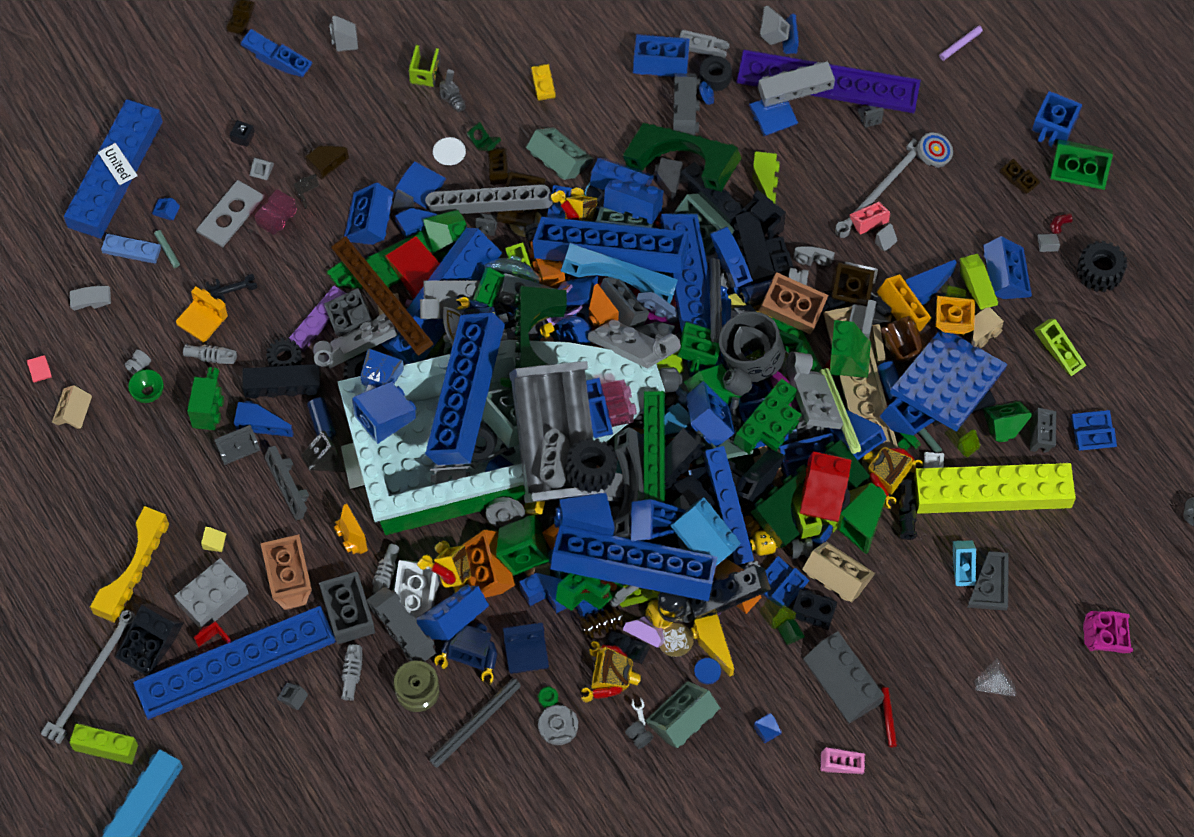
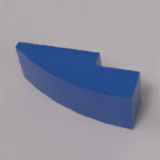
[586,378,613,439]

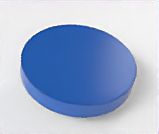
[699,81,714,105]
[694,658,721,684]

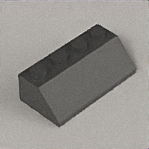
[803,632,884,724]

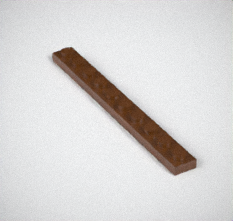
[331,236,433,356]

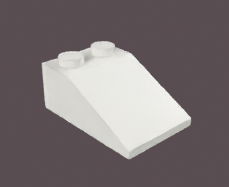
[394,560,440,618]

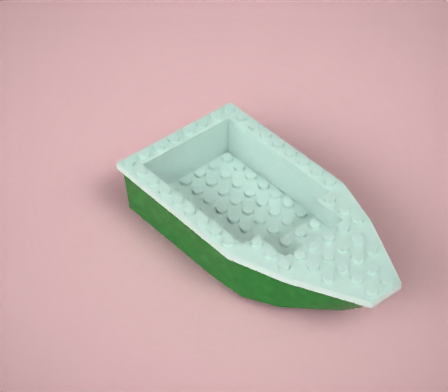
[338,340,665,535]

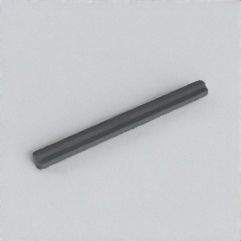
[709,258,722,343]
[430,678,520,768]

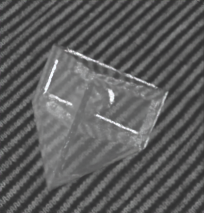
[974,658,1016,696]

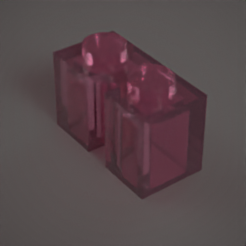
[255,189,296,235]
[601,379,637,427]

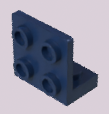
[503,623,549,674]

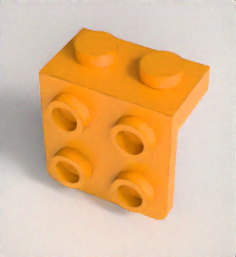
[176,286,228,342]

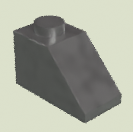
[654,158,683,202]

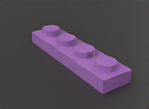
[289,286,346,352]

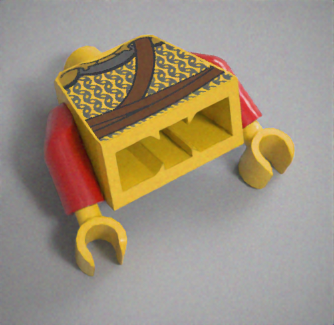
[551,187,598,222]
[863,447,923,509]
[417,541,471,593]
[581,641,641,702]

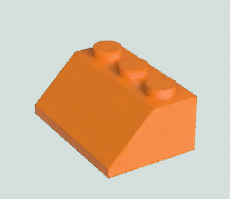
[588,284,619,345]
[462,530,515,598]

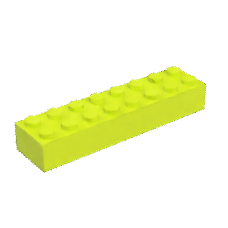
[913,463,1076,514]

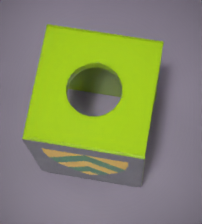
[409,45,440,87]

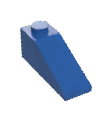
[905,260,957,305]
[234,401,294,437]

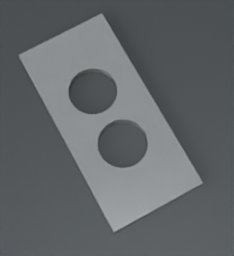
[196,180,265,247]

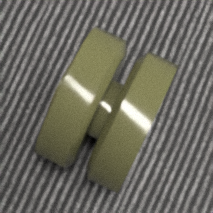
[394,661,439,712]

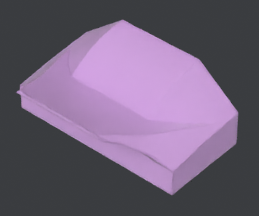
[623,616,665,648]

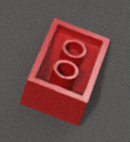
[385,236,440,299]
[799,451,852,522]

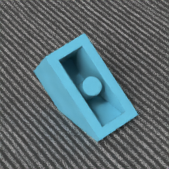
[953,540,976,586]

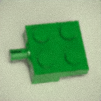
[677,322,720,373]

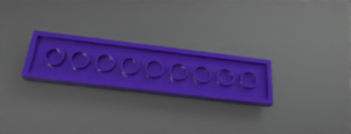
[737,50,920,113]

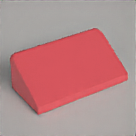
[850,202,890,234]

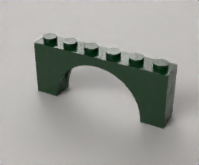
[623,123,741,192]
[514,286,567,369]
[751,440,870,549]

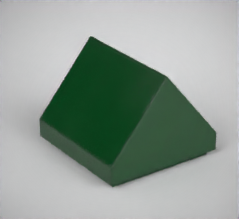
[778,619,805,645]

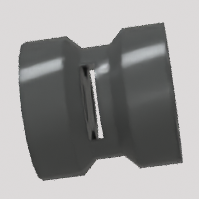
[791,538,813,559]
[625,720,653,749]

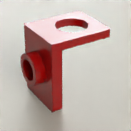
[194,621,231,647]

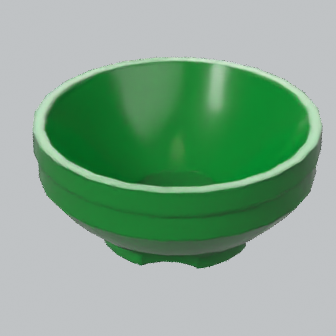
[128,370,164,403]

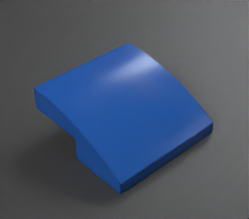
[749,100,798,137]
[394,162,446,209]
[558,275,598,308]
[1071,410,1117,451]
[762,556,810,610]

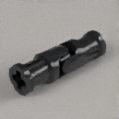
[898,479,917,540]

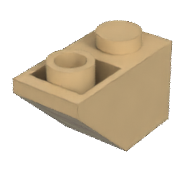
[971,307,1004,348]

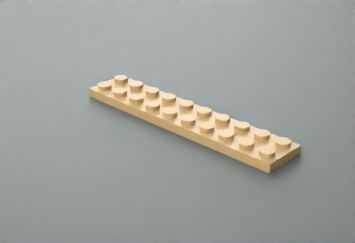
[823,306,898,484]

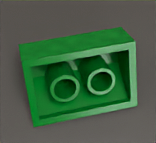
[1050,139,1113,190]

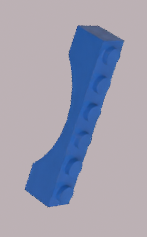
[702,446,754,565]

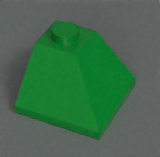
[423,210,467,254]
[684,364,741,405]
[983,401,1032,442]

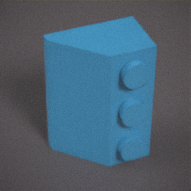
[671,497,741,566]

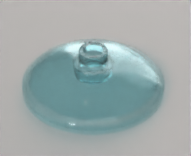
[484,256,540,283]

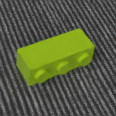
[69,724,138,764]

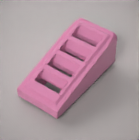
[821,747,865,774]

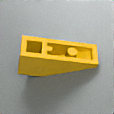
[691,614,734,676]

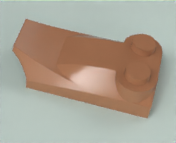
[261,535,312,610]

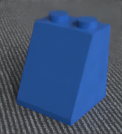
[352,382,416,444]
[554,493,615,535]

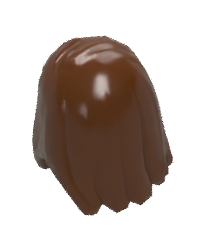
[881,316,922,364]

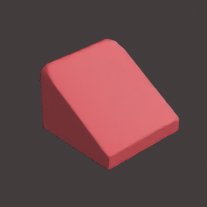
[27,355,52,383]

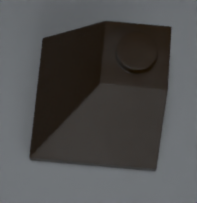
[831,263,875,306]

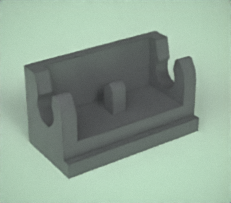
[1030,408,1056,453]
[215,425,260,465]

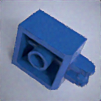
[1032,91,1083,147]

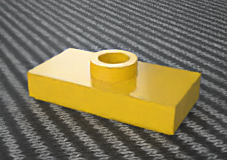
[524,501,545,516]

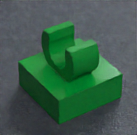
[897,433,921,450]

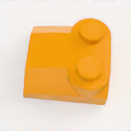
[935,296,975,334]
[334,504,368,554]

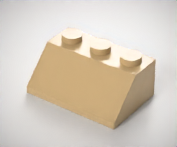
[802,541,875,602]

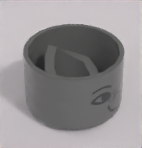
[719,312,785,382]

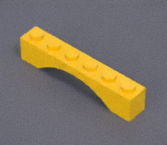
[90,506,169,623]

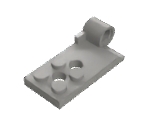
[420,281,496,319]
[313,314,398,368]
[588,320,681,369]
[786,351,843,429]

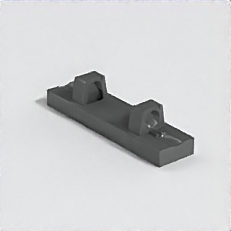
[264,446,309,520]

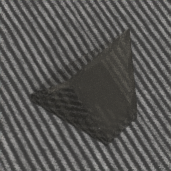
[301,431,346,472]

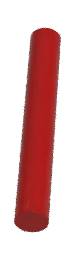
[881,687,897,747]

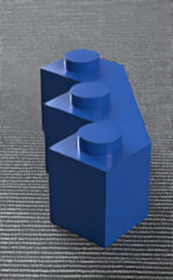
[519,573,601,619]

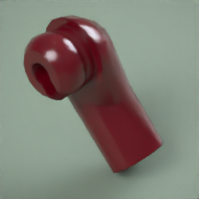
[1050,214,1073,234]

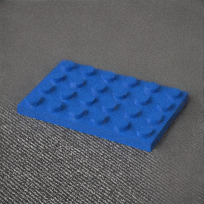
[890,330,1007,432]

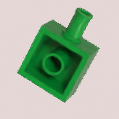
[187,367,224,430]

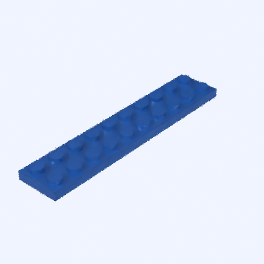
[660,214,728,377]
[133,606,336,720]

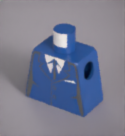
[361,349,404,392]

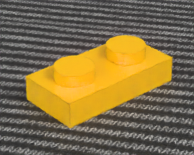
[531,64,555,100]

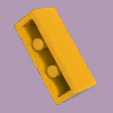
[877,274,931,332]

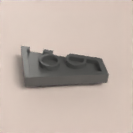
[967,551,1009,610]

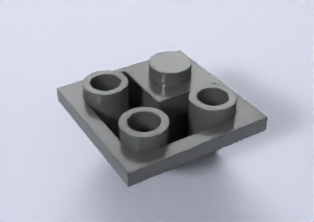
[324,288,373,336]

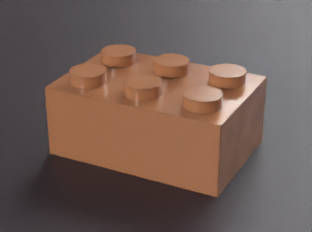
[759,272,828,334]

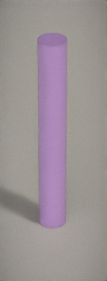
[939,26,983,61]

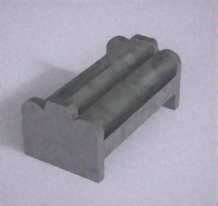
[509,361,604,503]

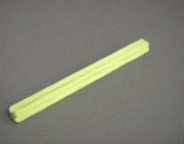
[819,368,861,454]

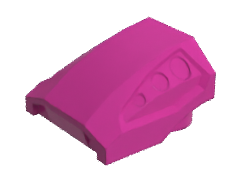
[1083,611,1133,653]

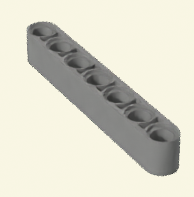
[425,185,553,215]

